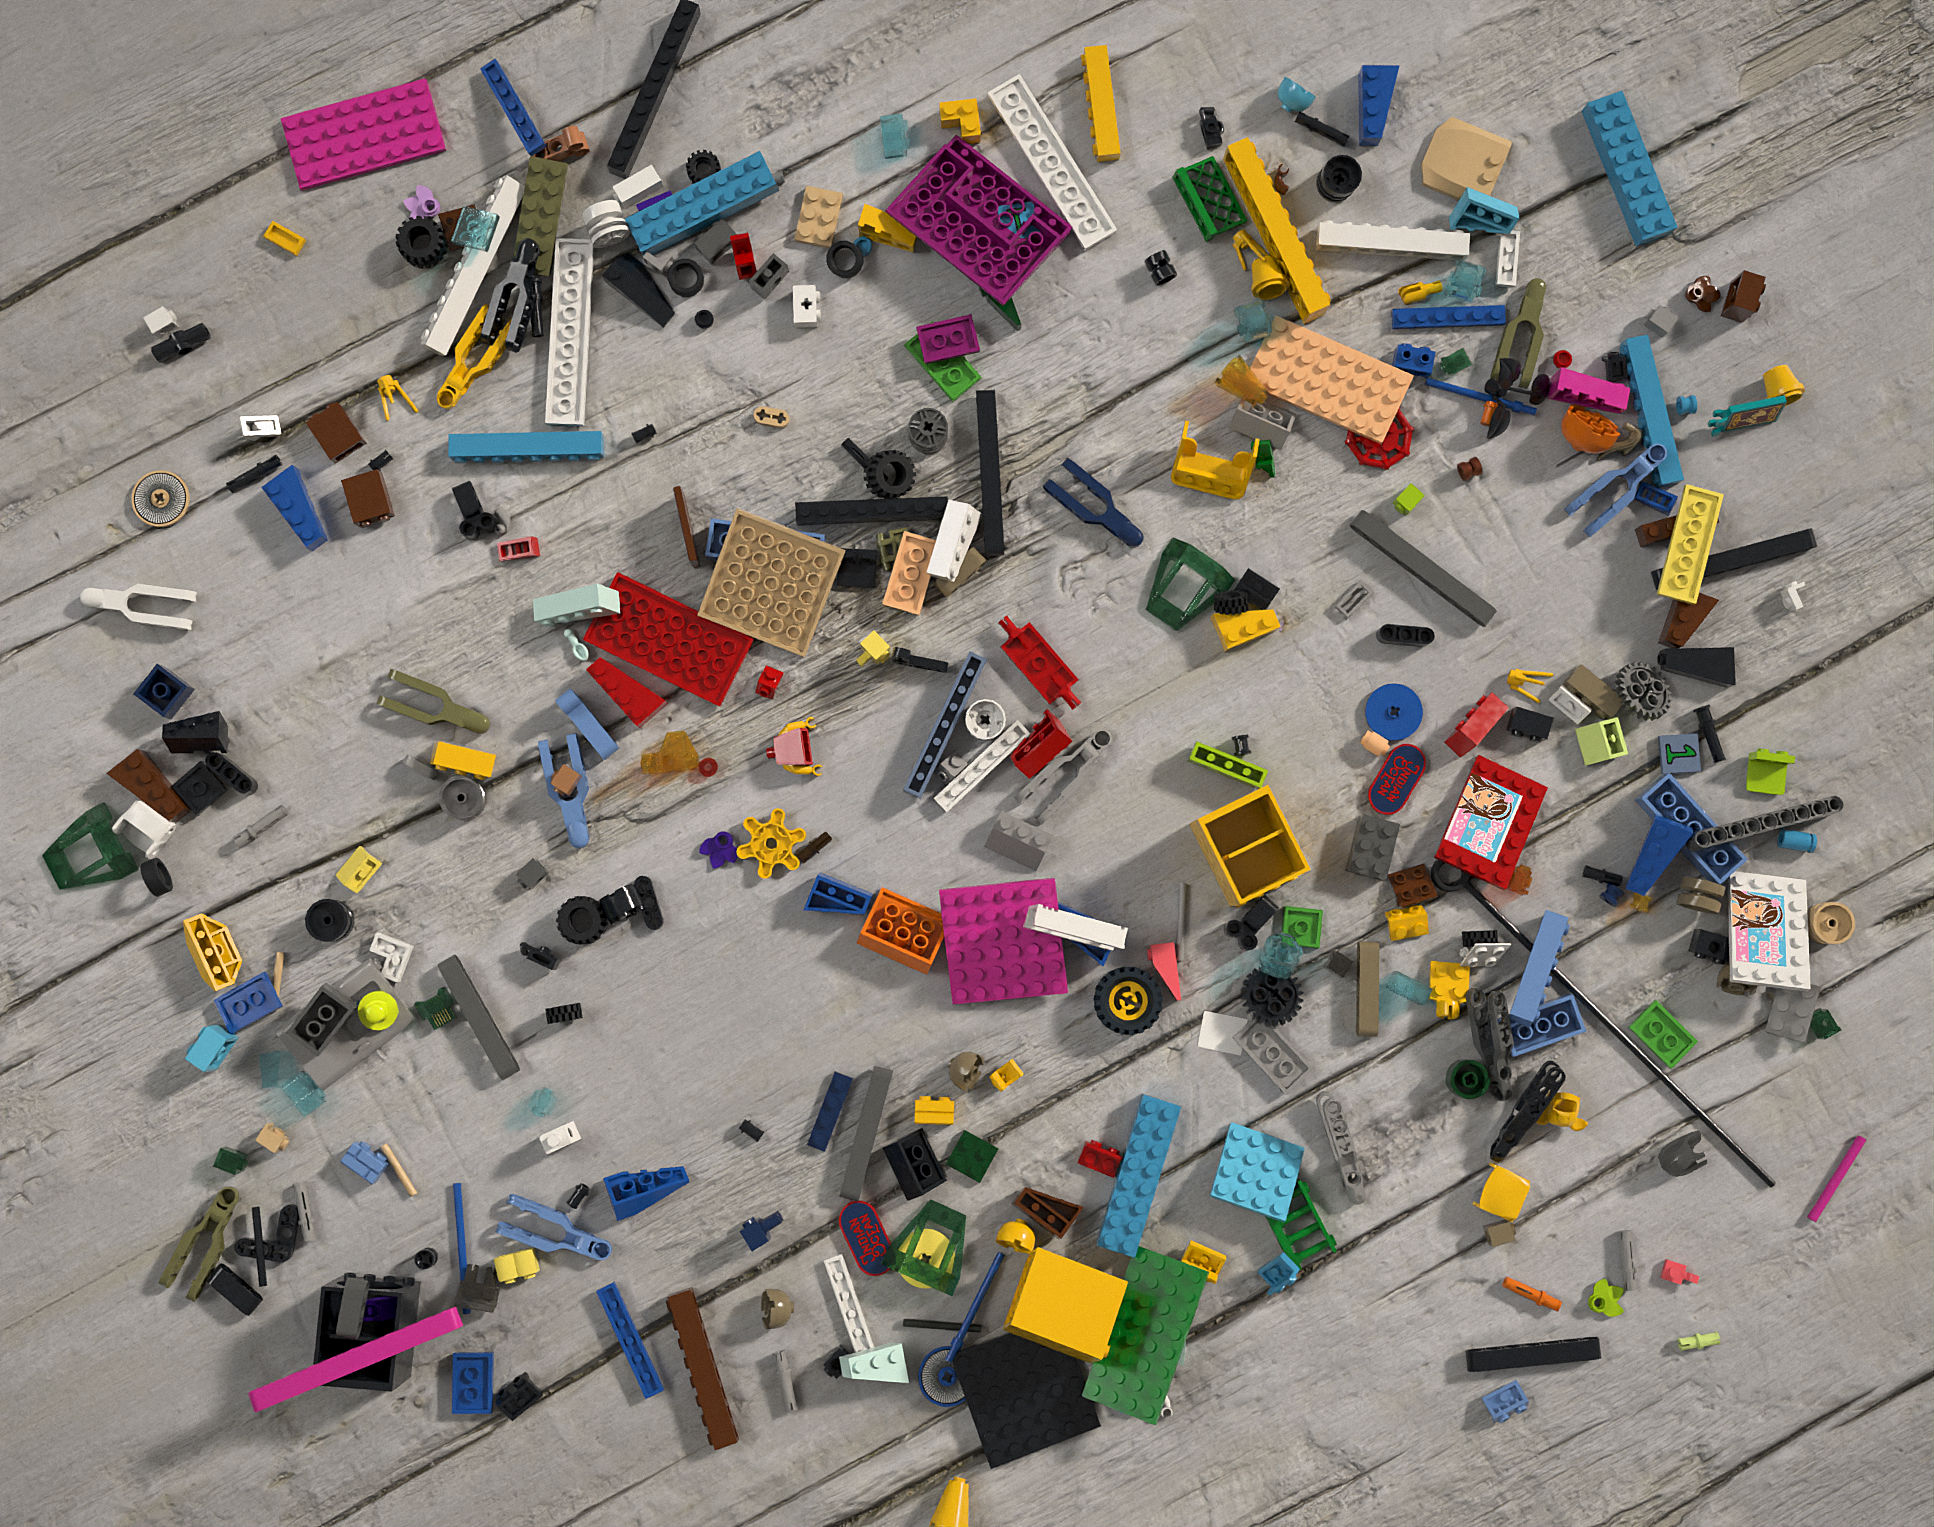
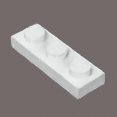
[1495,230,1521,288]

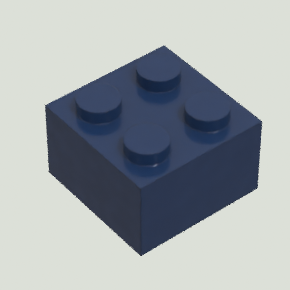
[133,664,195,719]

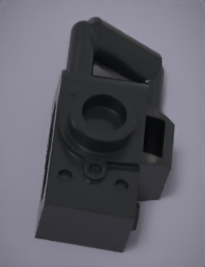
[1199,107,1224,149]
[520,942,561,970]

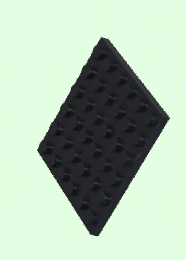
[953,1332,1101,1469]

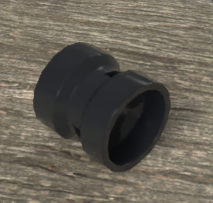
[414,1247,438,1270]

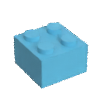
[185,1025,239,1072]

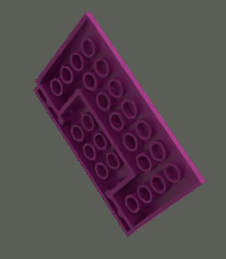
[885,135,1073,306]

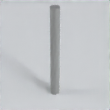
[1176,883,1187,961]

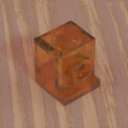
[1507,865,1532,896]

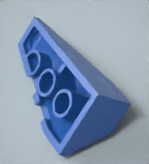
[603,1166,689,1221]

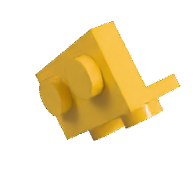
[1385,905,1429,941]
[1181,1240,1226,1284]

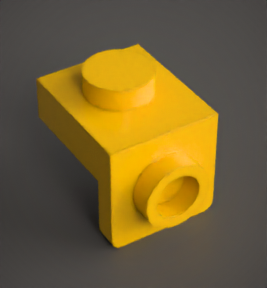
[989,1059,1024,1092]

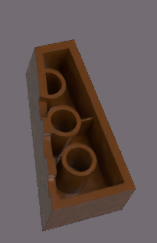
[106,749,192,822]

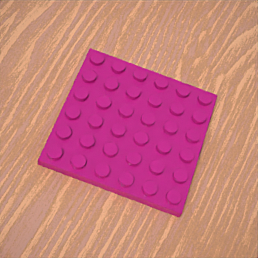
[939,877,1068,1004]

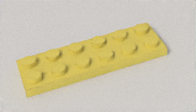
[1657,484,1724,605]

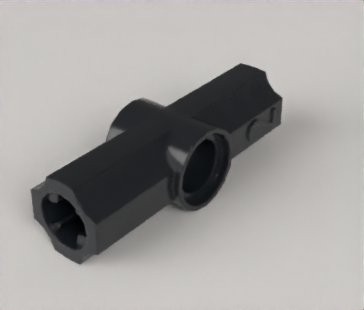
[151,323,211,363]

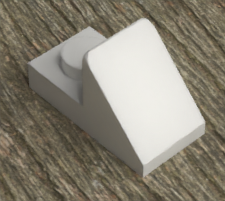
[239,416,281,441]

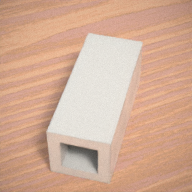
[613,165,663,209]

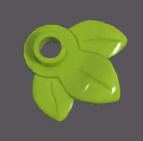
[1588,1278,1624,1317]

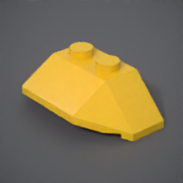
[183,914,242,992]

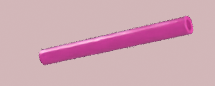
[1807,1135,1867,1222]

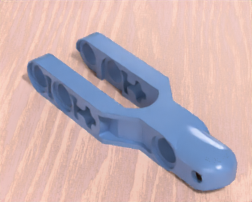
[1564,443,1667,538]
[538,733,590,849]
[495,1194,612,1260]

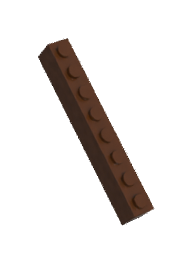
[666,1287,739,1450]

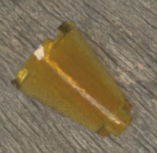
[1215,355,1268,406]

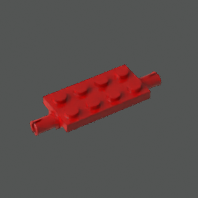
[998,616,1082,710]

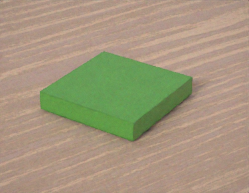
[1280,906,1323,948]

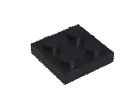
[171,761,227,816]

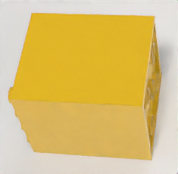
[1189,785,1311,908]
[1002,1247,1128,1364]

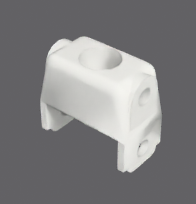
[112,799,177,859]

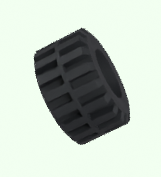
[395,216,448,269]
[863,450,916,499]
[556,896,608,945]

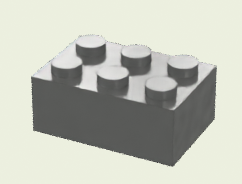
[1345,814,1400,881]
[286,982,358,1056]

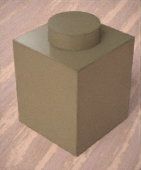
[1483,1220,1516,1247]

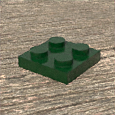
[946,1129,999,1183]

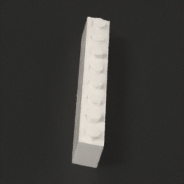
[1316,221,1470,261]

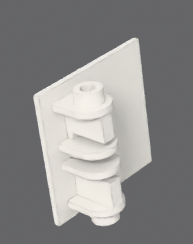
[1460,943,1511,967]

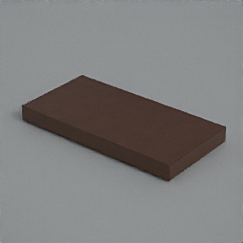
[673,486,701,568]

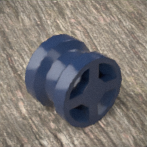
[1599,883,1625,907]

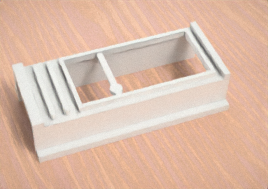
[1023,904,1128,951]

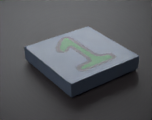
[1658,733,1701,774]

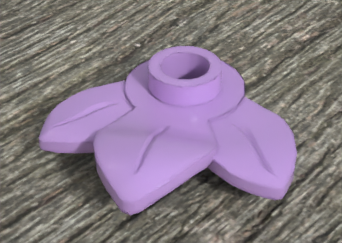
[403,185,441,219]

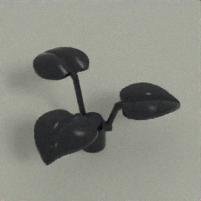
[1484,358,1550,439]

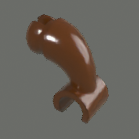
[1274,164,1289,195]

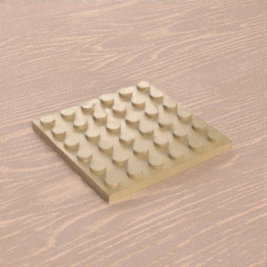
[698,508,846,657]

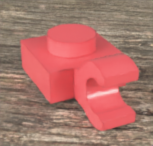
[1660,1259,1699,1284]

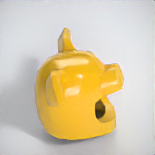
[1536,1091,1588,1131]

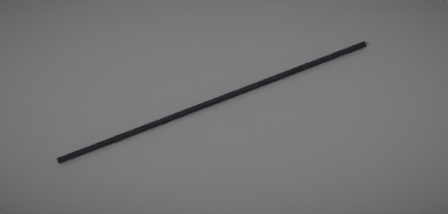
[1464,881,1776,1188]

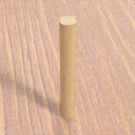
[272,952,284,1011]
[380,1143,417,1197]

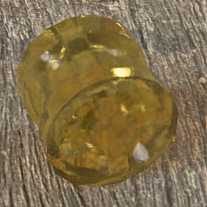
[1629,892,1653,913]

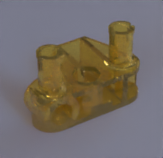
[640,731,700,774]

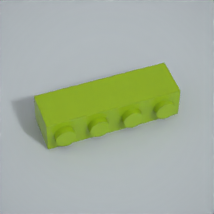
[1187,742,1268,790]

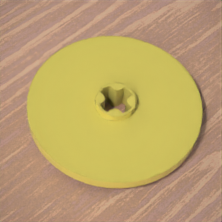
[896,1229,955,1288]

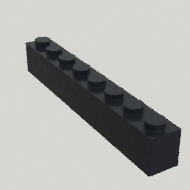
[795,496,948,526]

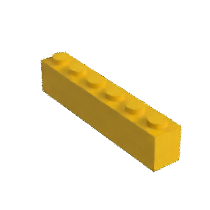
[1081,45,1121,162]

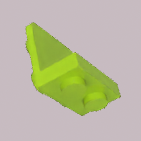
[1745,748,1795,795]

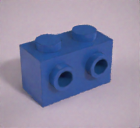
[1392,343,1436,378]

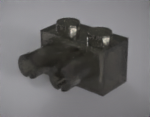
[454,1264,500,1313]

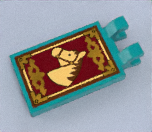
[1708,395,1787,437]

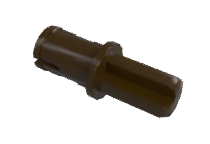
[796,832,832,863]

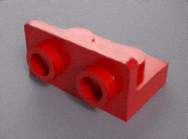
[1077,1139,1123,1178]

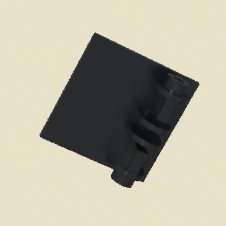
[837,548,877,588]

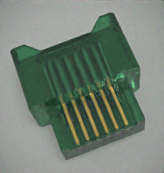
[414,987,457,1030]

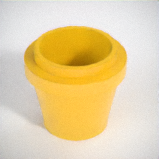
[1251,255,1289,300]
[1763,365,1805,407]

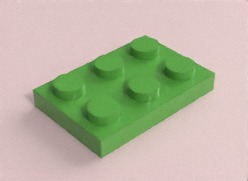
[1628,1000,1698,1069]

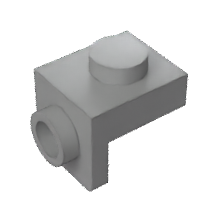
[643,252,674,276]
[934,751,968,785]

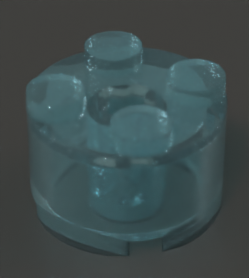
[1446,259,1486,302]
[1234,299,1272,343]
[1259,933,1303,979]

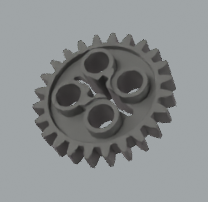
[1614,661,1673,721]

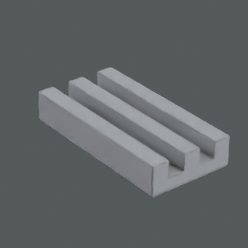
[1333,580,1374,620]

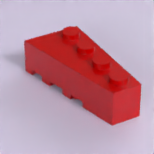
[586,657,668,729]

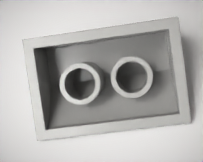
[1229,392,1296,450]
[984,811,1053,871]

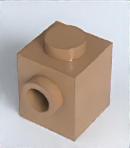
[550,764,582,796]

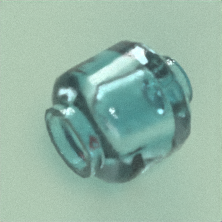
[528,1087,557,1118]

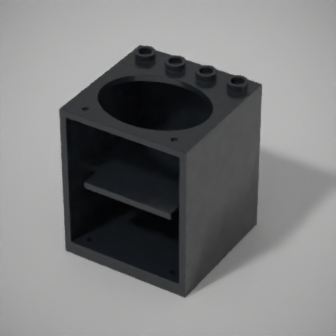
[313,1272,421,1392]

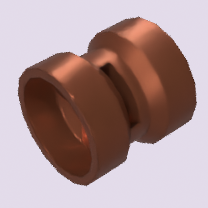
[1457,457,1483,481]

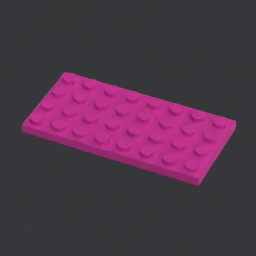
[281,78,447,191]

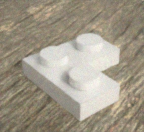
[369,932,414,983]

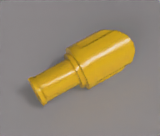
[1398,280,1443,305]

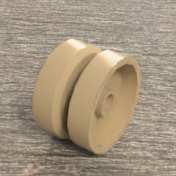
[1807,902,1855,945]

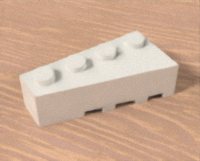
[926,500,983,582]

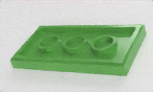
[904,321,982,402]

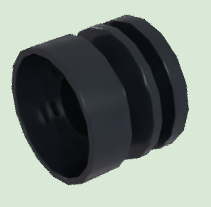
[1316,155,1362,203]

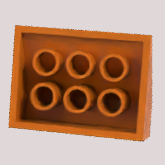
[856,887,944,975]

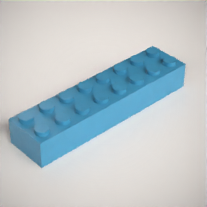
[1581,91,1678,247]
[625,151,780,255]
[1096,1093,1181,1258]

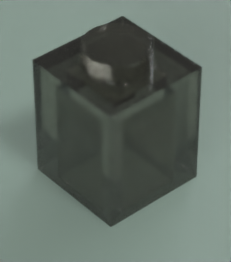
[1323,951,1353,978]

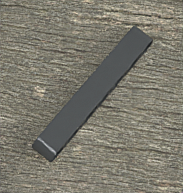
[437,954,520,1080]
[839,1066,893,1202]

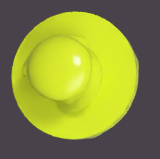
[358,991,399,1030]

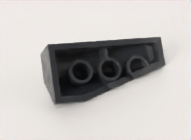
[602,253,675,328]

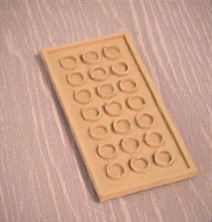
[1243,315,1414,445]

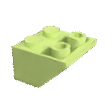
[1575,717,1628,766]

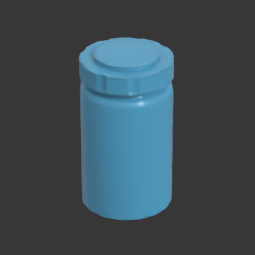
[1777,829,1817,853]

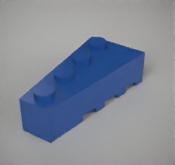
[1358,65,1400,146]
[261,465,328,552]
[1625,814,1693,896]

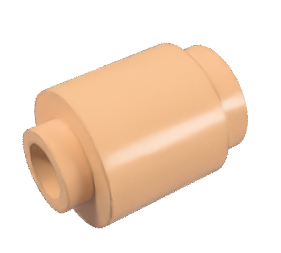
[1360,730,1390,757]

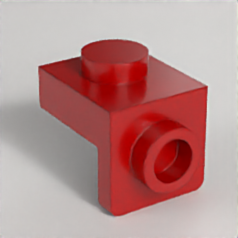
[755,665,784,699]

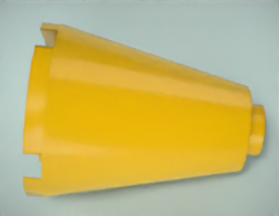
[929,1476,969,1527]

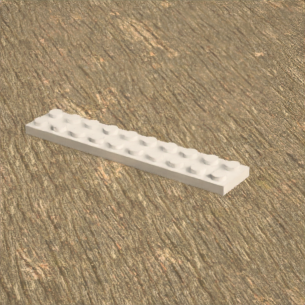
[988,74,1117,251]
[545,238,594,426]

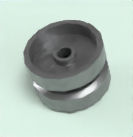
[439,776,487,820]

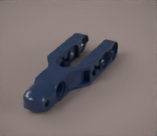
[1042,458,1144,548]

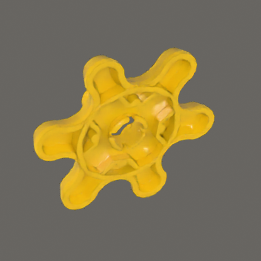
[736,808,806,879]

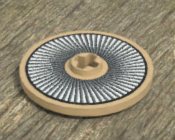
[131,470,190,527]

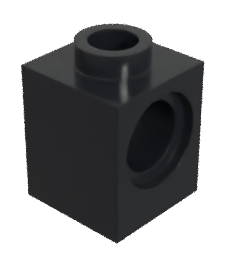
[823,1345,849,1379]

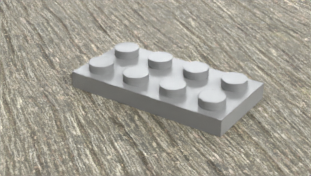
[1232,1017,1314,1095]

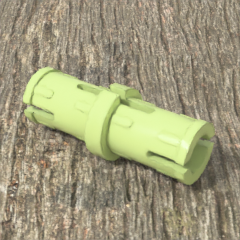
[1677,1332,1720,1351]

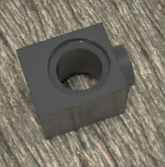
[516,858,549,889]

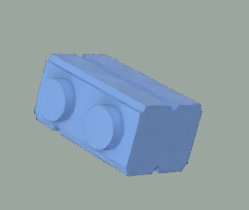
[340,1141,389,1184]

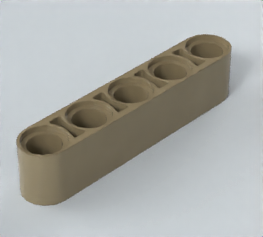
[1356,941,1379,1037]

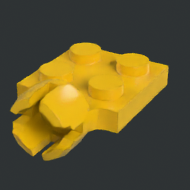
[1428,961,1470,1019]

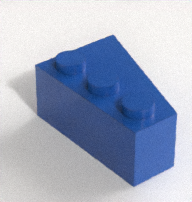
[803,872,873,914]

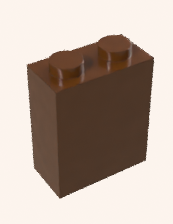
[306,402,367,464]
[341,469,395,528]

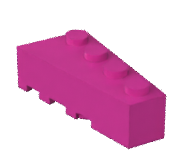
[1547,367,1630,414]

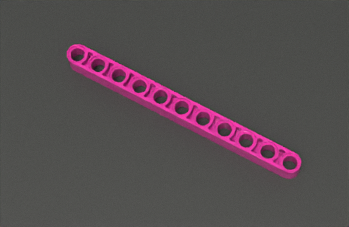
[247,1306,463,1412]

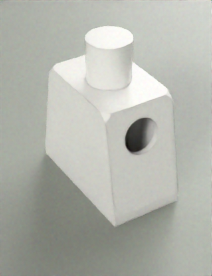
[539,1121,581,1155]

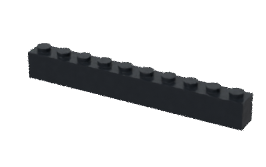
[607,0,701,179]

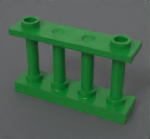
[1265,1179,1337,1270]

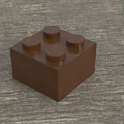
[1721,270,1766,323]

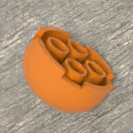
[1561,404,1620,454]

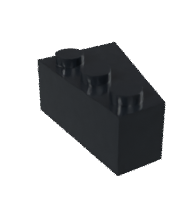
[162,711,228,754]

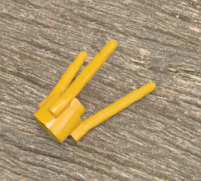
[1232,229,1270,271]
[377,375,418,421]
[1506,668,1553,703]

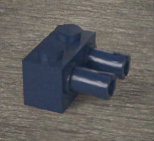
[740,1211,784,1252]

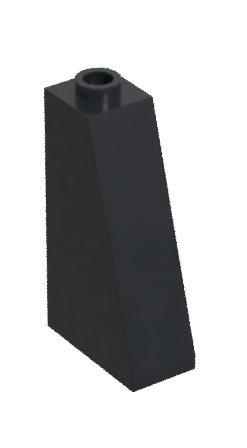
[1657,647,1736,688]

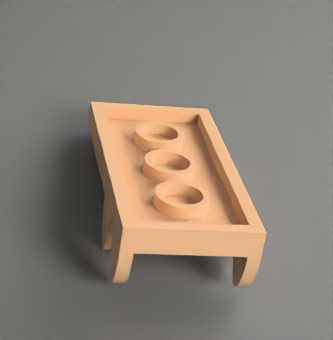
[883,531,936,616]

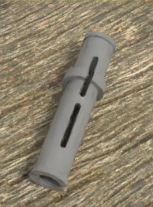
[233,804,289,848]
[293,1181,316,1242]
[1618,1230,1637,1291]
[773,1350,798,1412]

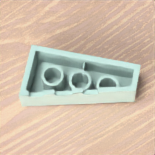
[533,583,620,627]

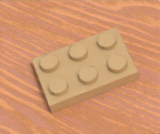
[794,185,843,249]

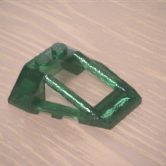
[1146,537,1235,631]
[42,802,139,890]
[881,1199,966,1296]

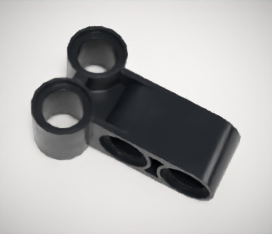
[452,481,498,540]
[1223,894,1279,951]

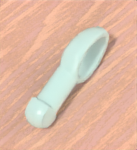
[564,628,589,661]

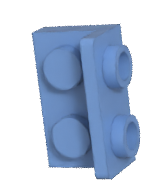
[1482,1380,1529,1423]

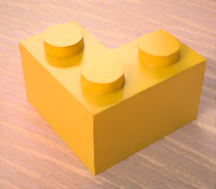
[939,98,981,144]

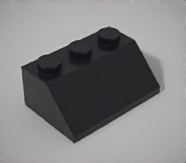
[882,1128,947,1201]

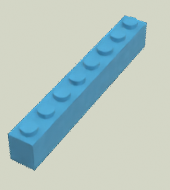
[1620,334,1684,488]
[448,431,604,463]

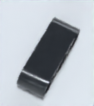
[1376,624,1435,647]
[205,752,258,795]
[206,1263,263,1316]

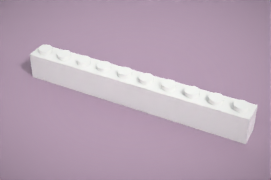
[420,176,525,356]

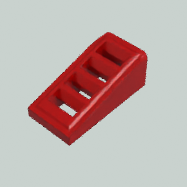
[497,536,540,562]

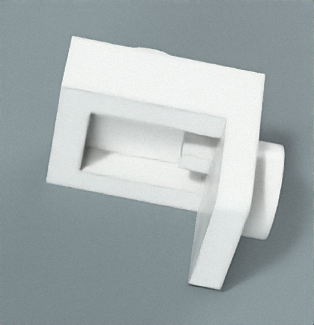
[1780,581,1805,612]

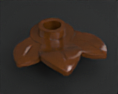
[1685,276,1721,312]

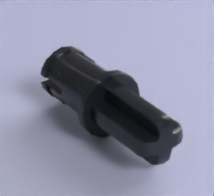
[1582,865,1623,886]

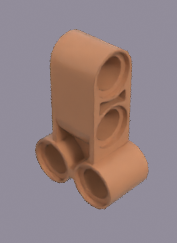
[533,126,590,162]

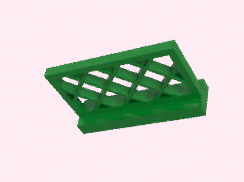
[1172,156,1248,242]

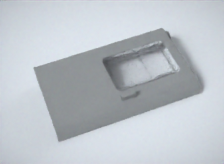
[275,958,418,1090]

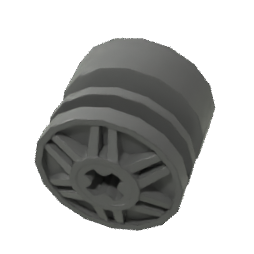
[908,408,948,454]

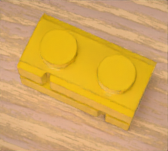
[914,1096,954,1125]

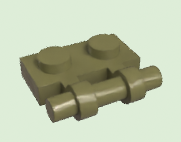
[876,527,908,572]

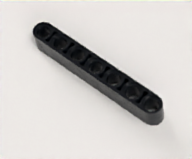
[1465,1337,1602,1372]

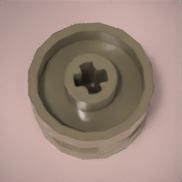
[1676,877,1726,914]

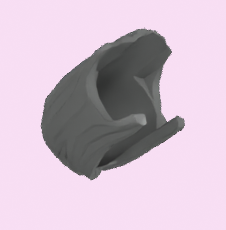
[1658,1130,1707,1177]

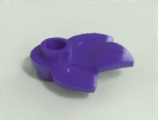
[699,831,738,869]

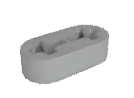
[402,754,439,780]

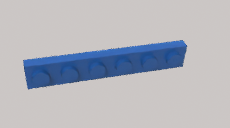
[480,58,547,156]
[1391,305,1506,329]
[596,1281,664,1399]

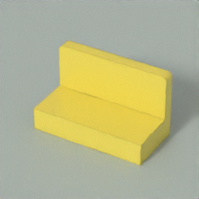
[336,846,382,894]

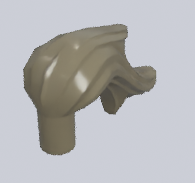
[1597,422,1642,461]

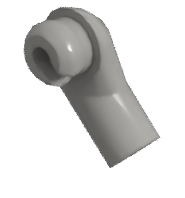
[494,507,511,535]

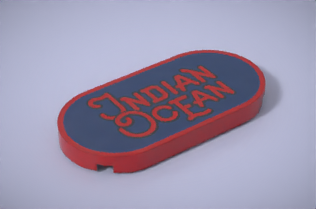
[1368,744,1426,815]
[839,1200,895,1276]

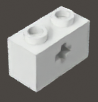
[793,285,821,328]

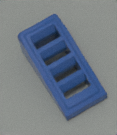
[1634,481,1678,516]

